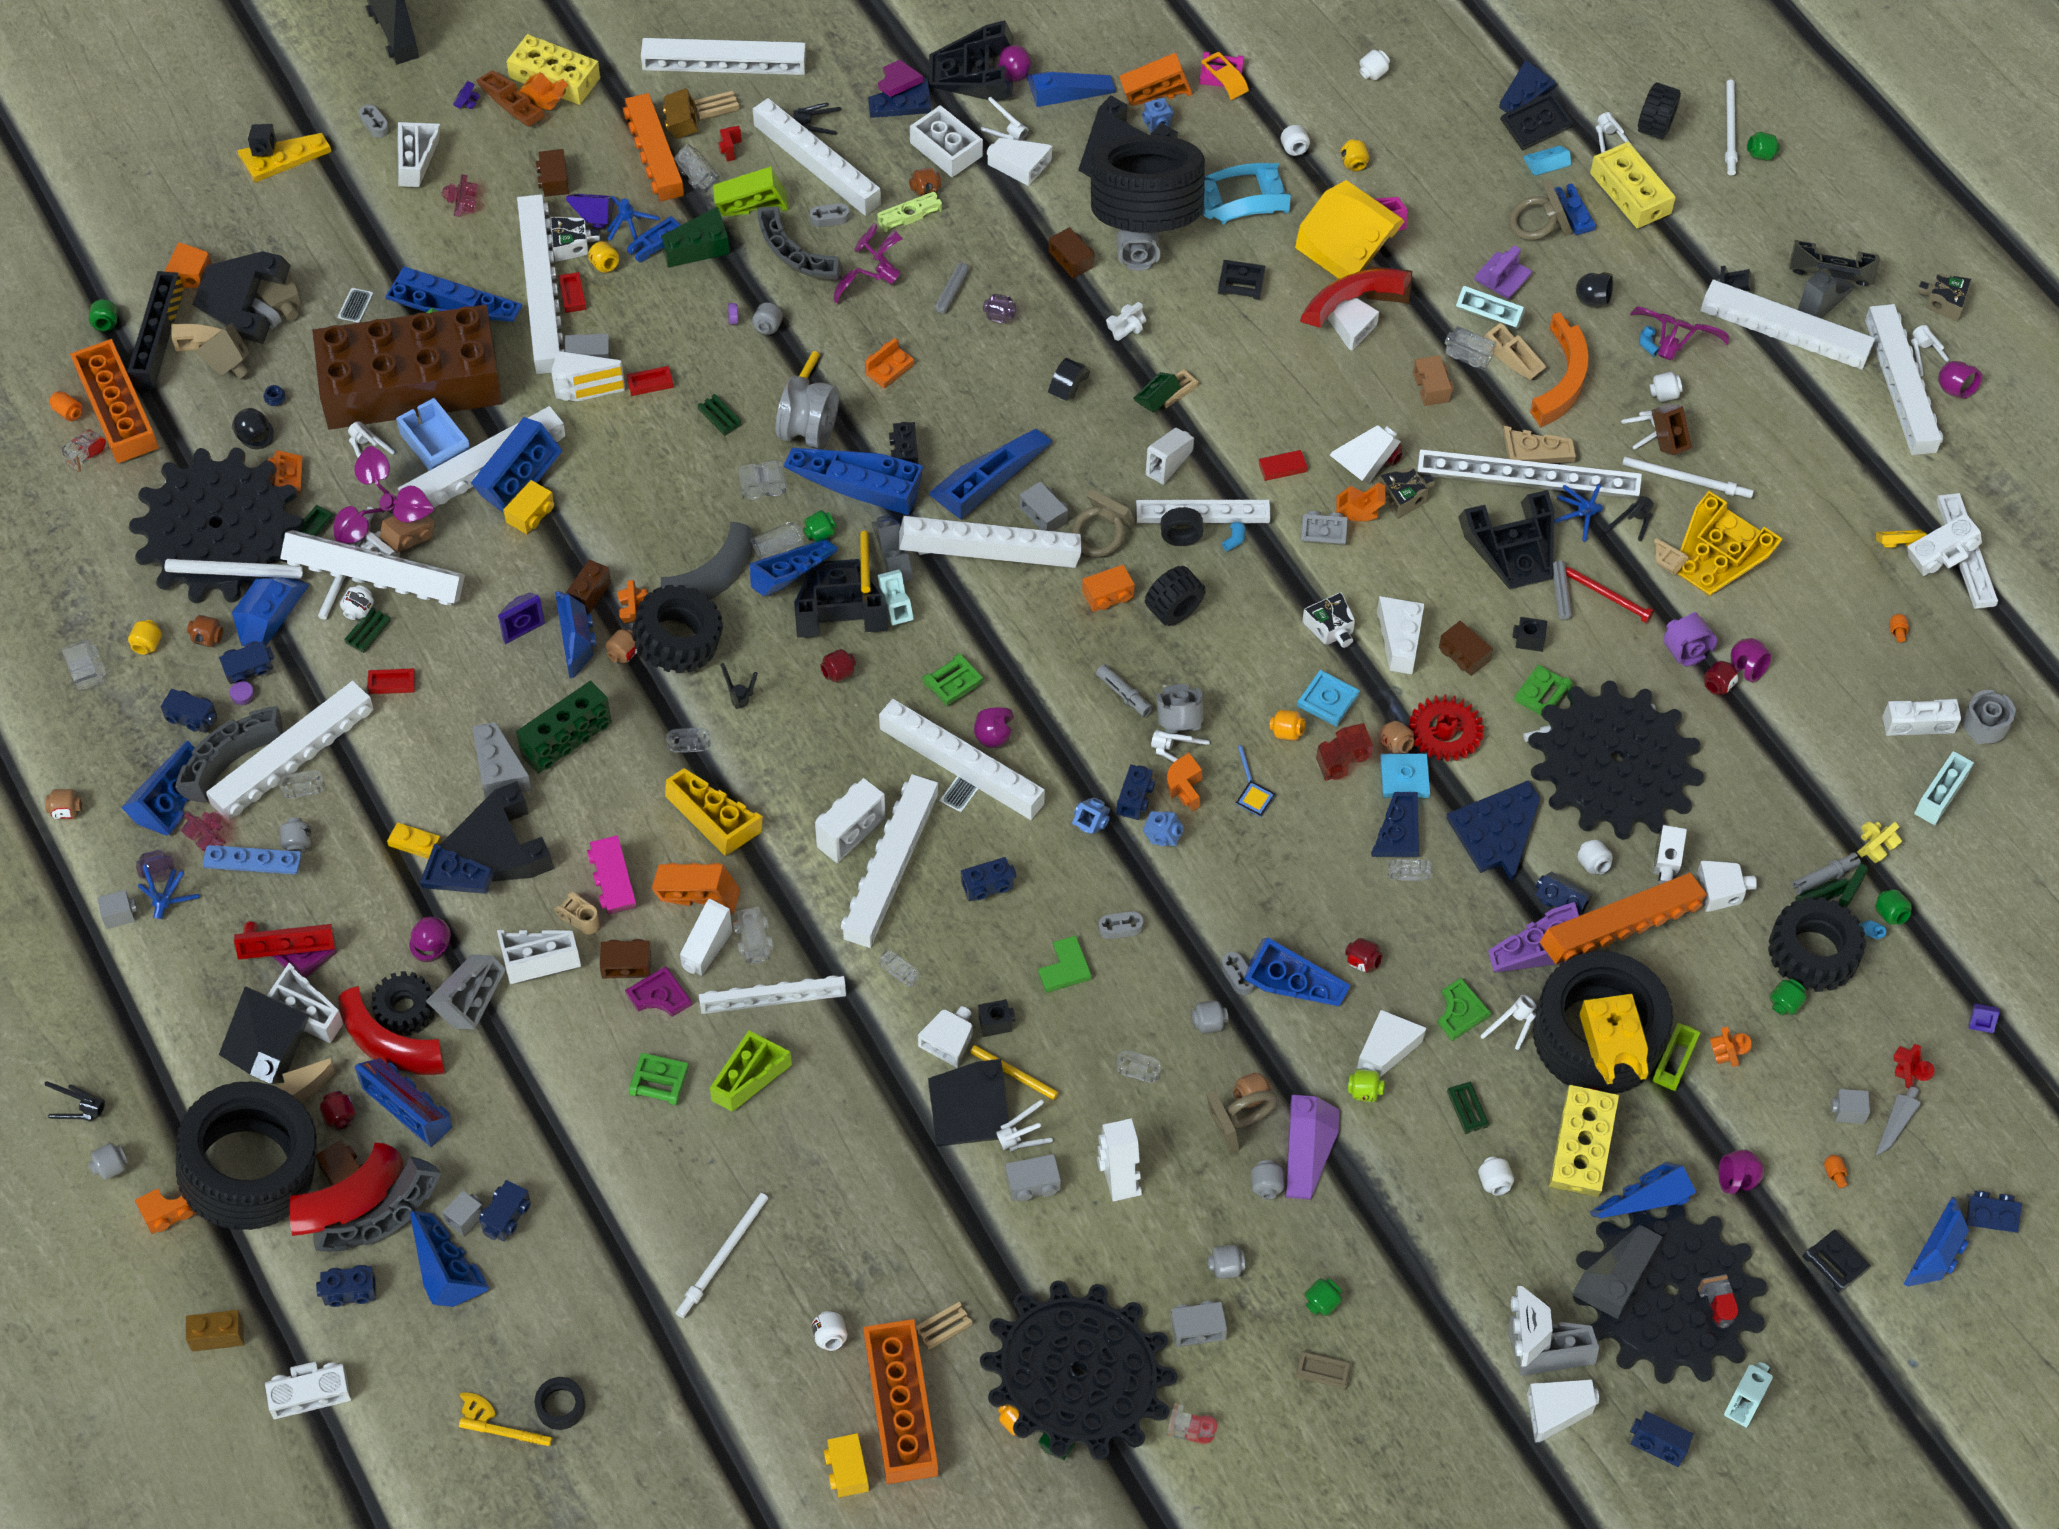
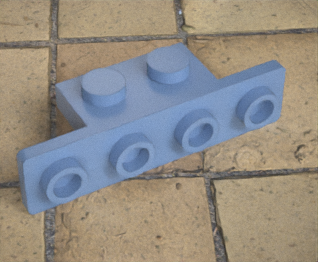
[203,845,302,874]

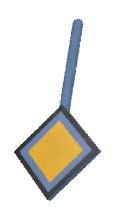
[1235,745,1276,817]

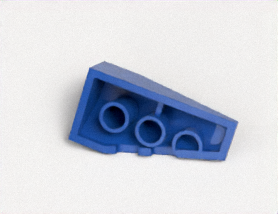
[1027,71,1116,107]
[750,540,838,596]
[121,740,195,836]
[1244,937,1351,1006]
[1590,1162,1696,1218]
[410,1211,489,1307]

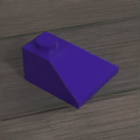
[566,193,614,228]
[498,592,545,644]

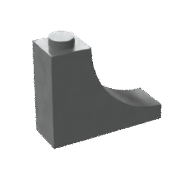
[1798,270,1854,318]

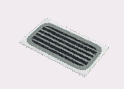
[337,288,374,323]
[939,776,978,812]

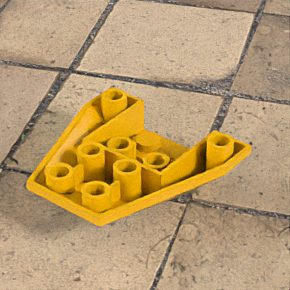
[1676,491,1782,596]

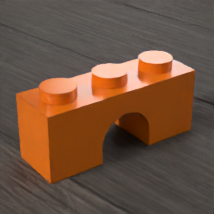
[135,1188,195,1234]

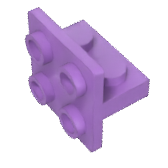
[1474,245,1532,299]

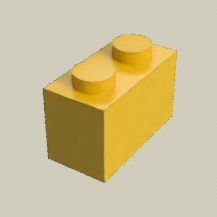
[503,480,554,535]
[823,1433,869,1498]

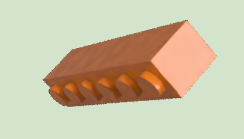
[623,93,684,202]

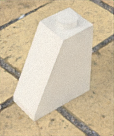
[987,138,1052,186]
[1327,297,1379,351]
[1330,425,1401,484]
[1146,428,1194,485]
[680,899,733,976]
[1357,1010,1426,1077]
[1527,1380,1599,1442]

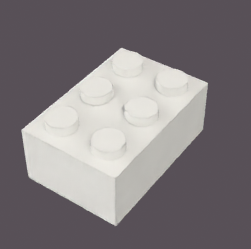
[910,105,983,177]
[815,778,886,864]

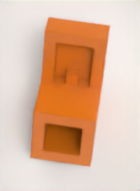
[519,72,568,110]
[1336,482,1386,521]
[1167,753,1203,812]

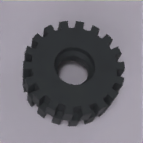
[371,971,435,1036]

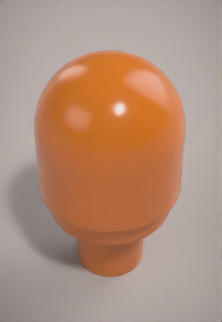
[1889,614,1909,643]
[1824,1155,1847,1188]

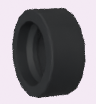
[1161,507,1204,546]
[534,1377,586,1430]

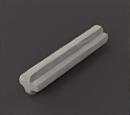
[935,262,969,314]
[1553,561,1572,620]

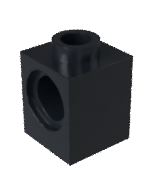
[248,124,277,156]
[1512,617,1548,652]
[978,999,1015,1037]

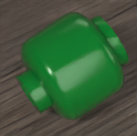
[1747,132,1780,161]
[89,299,118,332]
[803,510,837,542]
[1875,890,1912,925]
[1770,979,1807,1016]
[1305,1278,1342,1316]

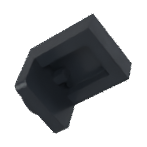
[1717,266,1752,291]

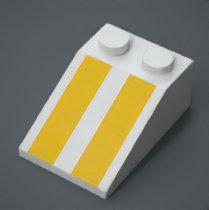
[551,351,625,401]

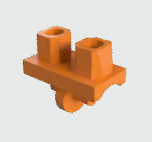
[618,580,648,623]
[1710,1026,1752,1067]

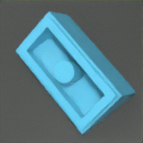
[1524,145,1571,175]

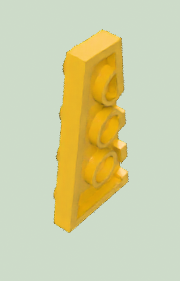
[237,133,331,183]

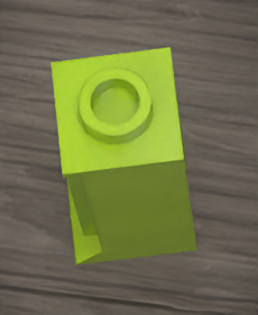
[1652,1023,1701,1091]

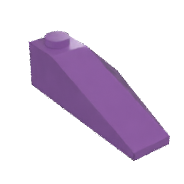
[1488,902,1580,972]
[1286,1095,1339,1200]

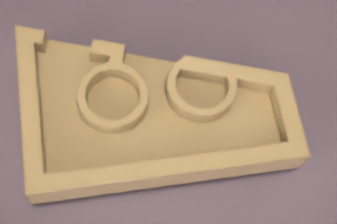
[1503,426,1576,464]

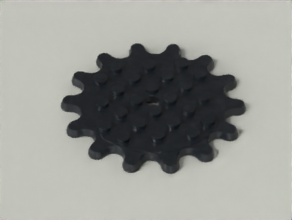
[129,447,305,603]
[1528,680,1704,840]
[1573,1204,1768,1384]
[980,1280,1178,1461]

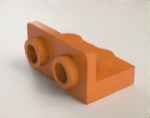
[865,338,914,389]
[268,450,302,496]

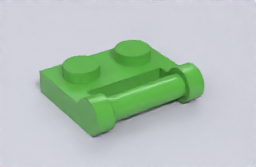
[922,653,983,706]
[1514,665,1573,716]
[629,1053,689,1106]

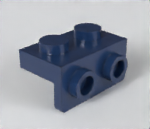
[1966,1190,2022,1233]

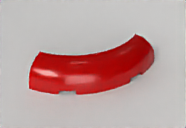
[1300,269,1411,328]
[338,986,445,1075]
[290,1142,403,1236]

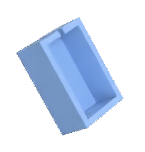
[396,398,470,471]

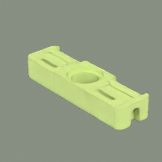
[877,192,942,232]

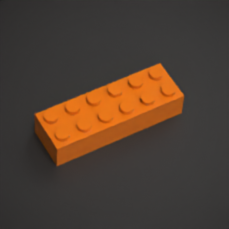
[70,339,159,464]
[863,1319,938,1484]

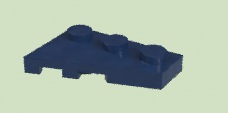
[1499,60,1556,113]
[868,77,931,118]
[1371,792,1419,857]
[420,843,494,894]

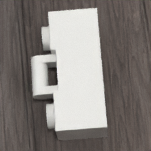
[1907,513,1982,577]
[1882,699,1961,736]
[265,1361,351,1420]

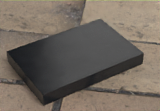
[1500,92,1574,151]

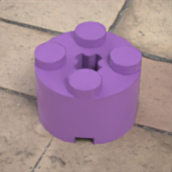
[1663,612,1717,666]

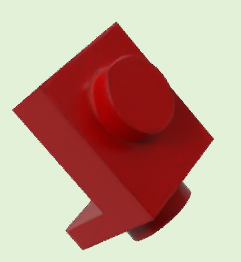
[718,126,742,162]

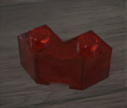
[1316,723,1373,781]

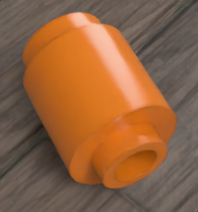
[49,391,82,421]

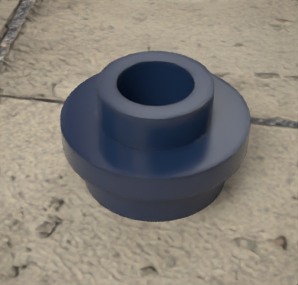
[263,385,286,406]

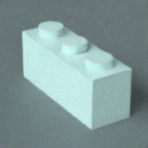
[1456,286,1525,330]
[1914,751,1974,825]

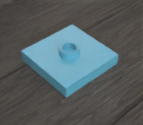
[1297,670,1360,727]
[1380,754,1430,798]

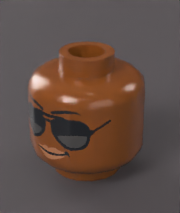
[909,167,941,196]
[187,615,223,647]

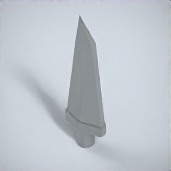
[1876,1086,1921,1156]

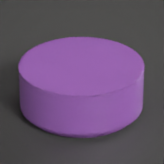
[727,303,738,325]
[230,681,254,705]

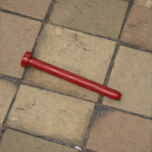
[1566,567,1654,624]

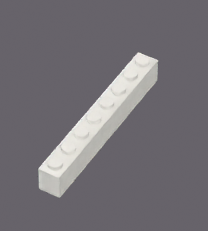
[641,38,806,75]
[753,98,881,216]
[1701,280,1875,370]
[1865,304,1943,455]
[398,406,566,508]
[899,516,1081,568]
[280,530,465,605]
[206,681,374,821]
[879,699,1045,820]
[841,774,938,948]

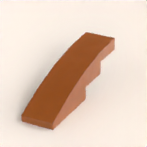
[476,70,545,127]

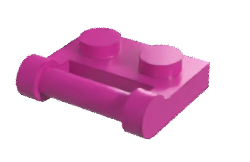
[1200,52,1244,87]

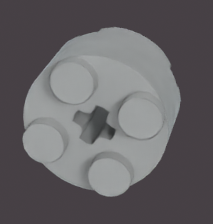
[1116,229,1160,271]
[1156,684,1204,734]
[1962,690,2016,744]

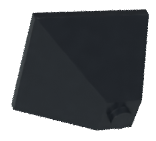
[219,986,310,1084]
[928,1059,1009,1147]

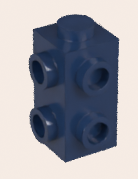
[219,641,275,684]
[160,689,217,733]
[1116,764,1156,820]
[961,857,1016,901]
[1535,871,1593,916]
[479,1180,531,1242]
[316,1265,376,1307]
[1630,1410,1693,1467]

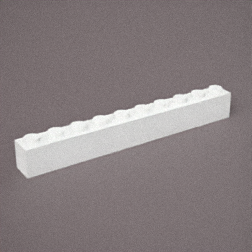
[517,194,564,374]
[1417,450,1642,499]

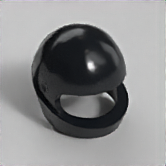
[1576,272,1613,307]
[232,408,274,450]

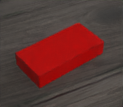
[558,272,586,313]
[626,366,674,396]
[1258,450,1307,481]
[367,668,415,694]

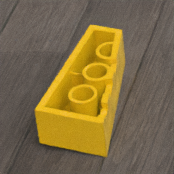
[665,768,763,856]

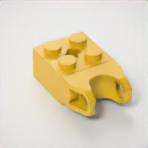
[1580,994,1648,1084]

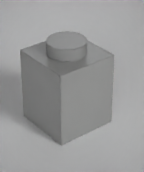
[97,890,137,929]
[1830,1089,1870,1124]
[442,1191,483,1237]

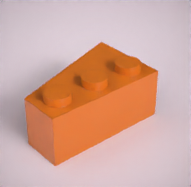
[1119,52,1193,106]
[652,863,741,914]

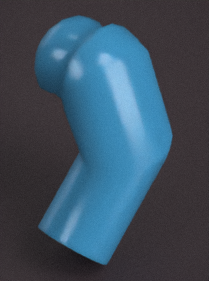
[1639,326,1659,357]
[1222,522,1246,552]
[1858,920,1887,939]

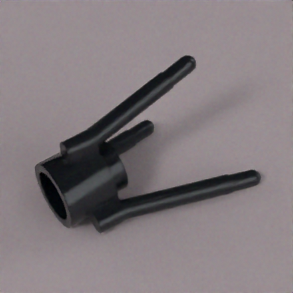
[793,102,841,135]
[1604,496,1654,541]
[720,663,758,709]
[44,1081,105,1122]

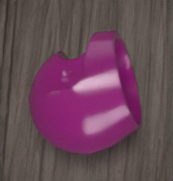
[998,45,1031,81]
[1938,361,1982,399]
[1730,638,1771,683]
[974,707,1014,748]
[409,916,451,962]
[1719,1150,1764,1194]

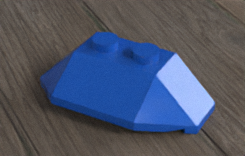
[232,577,309,647]
[555,591,597,678]
[1903,1196,1969,1287]

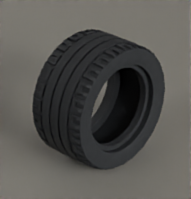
[1091,135,1205,232]
[1533,951,1673,1094]
[176,1081,317,1230]

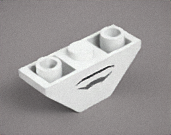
[1511,1286,1553,1366]

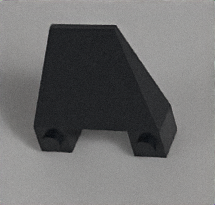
[365,0,419,65]
[928,20,1014,101]
[1079,95,1178,178]
[1789,240,1880,286]
[192,251,291,344]
[1458,490,1554,590]
[794,559,888,638]
[440,781,553,882]

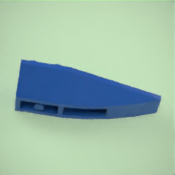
[385,266,522,322]
[929,429,1052,520]
[784,448,923,515]

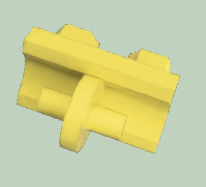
[1857,822,1902,863]

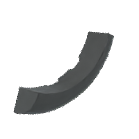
[758,206,843,280]
[661,522,755,600]
[175,706,283,802]
[313,1156,441,1252]

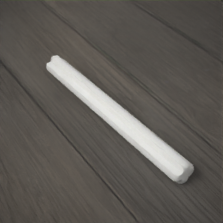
[165,559,303,579]

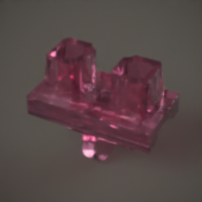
[442,174,478,217]
[181,811,226,852]

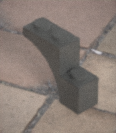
[871,515,913,582]

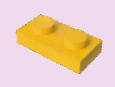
[1876,529,1927,547]
[387,822,441,859]

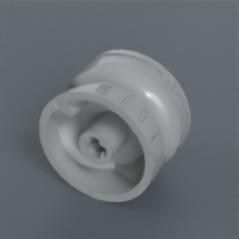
[775,375,839,450]

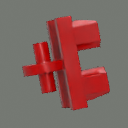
[1893,1044,1935,1089]

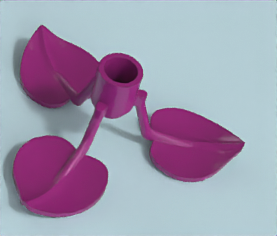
[834,223,903,304]
[1630,307,1730,361]
[333,446,435,544]

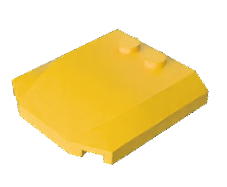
[1295,180,1405,279]

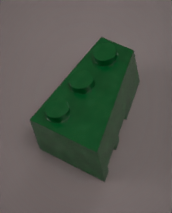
[661,207,730,268]

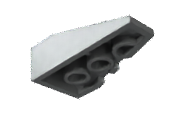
[1572,1225,1662,1319]

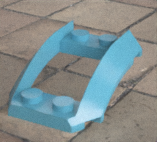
[1202,163,1291,224]

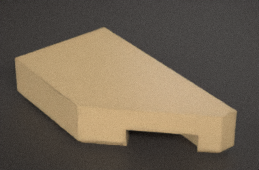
[1654,538,1689,575]

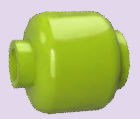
[1348,1069,1385,1102]

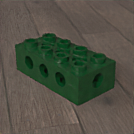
[516,680,612,774]

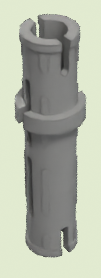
[1096,664,1153,718]
[1792,853,1861,895]

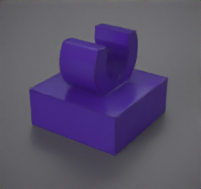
[453,81,480,109]
[1969,1003,1999,1033]

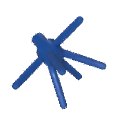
[607,196,660,241]
[1554,484,1603,542]
[138,864,200,919]

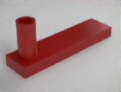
[234,921,336,960]

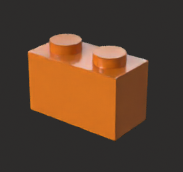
[1082,564,1135,612]

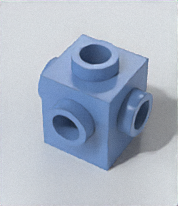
[1142,98,1173,133]
[1072,798,1110,834]
[1143,811,1184,846]

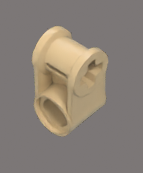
[554,891,600,935]

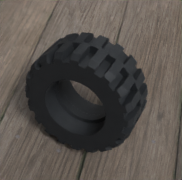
[632,585,723,673]
[1768,897,1866,992]

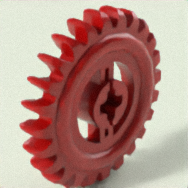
[1408,694,1485,762]

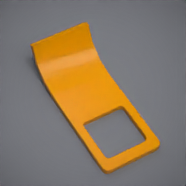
[1201,52,1249,100]

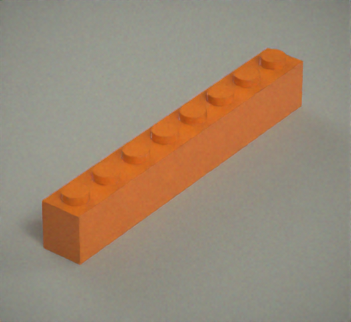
[1539,873,1707,964]

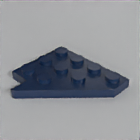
[1446,780,1540,880]

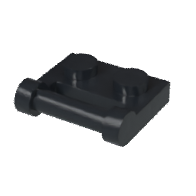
[1218,260,1265,300]
[1802,1229,1871,1293]

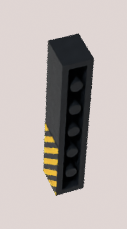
[127,271,184,390]

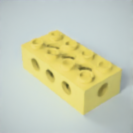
[506,34,600,105]
[1590,142,1676,229]
[1549,1085,1619,1197]

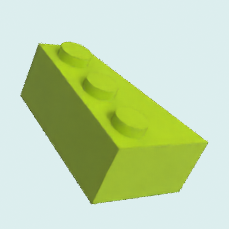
[713,166,789,217]
[710,1030,792,1112]

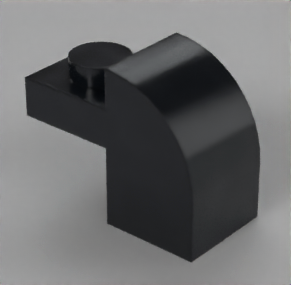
[1048,357,1090,401]

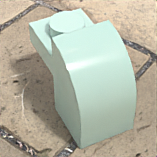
[878,569,914,625]

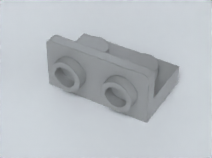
[1301,511,1348,545]

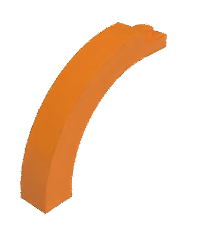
[1530,312,1588,428]

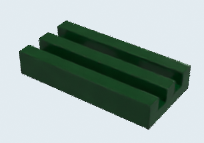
[697,394,742,436]
[344,607,391,653]
[1839,863,1868,908]
[1447,1081,1489,1134]

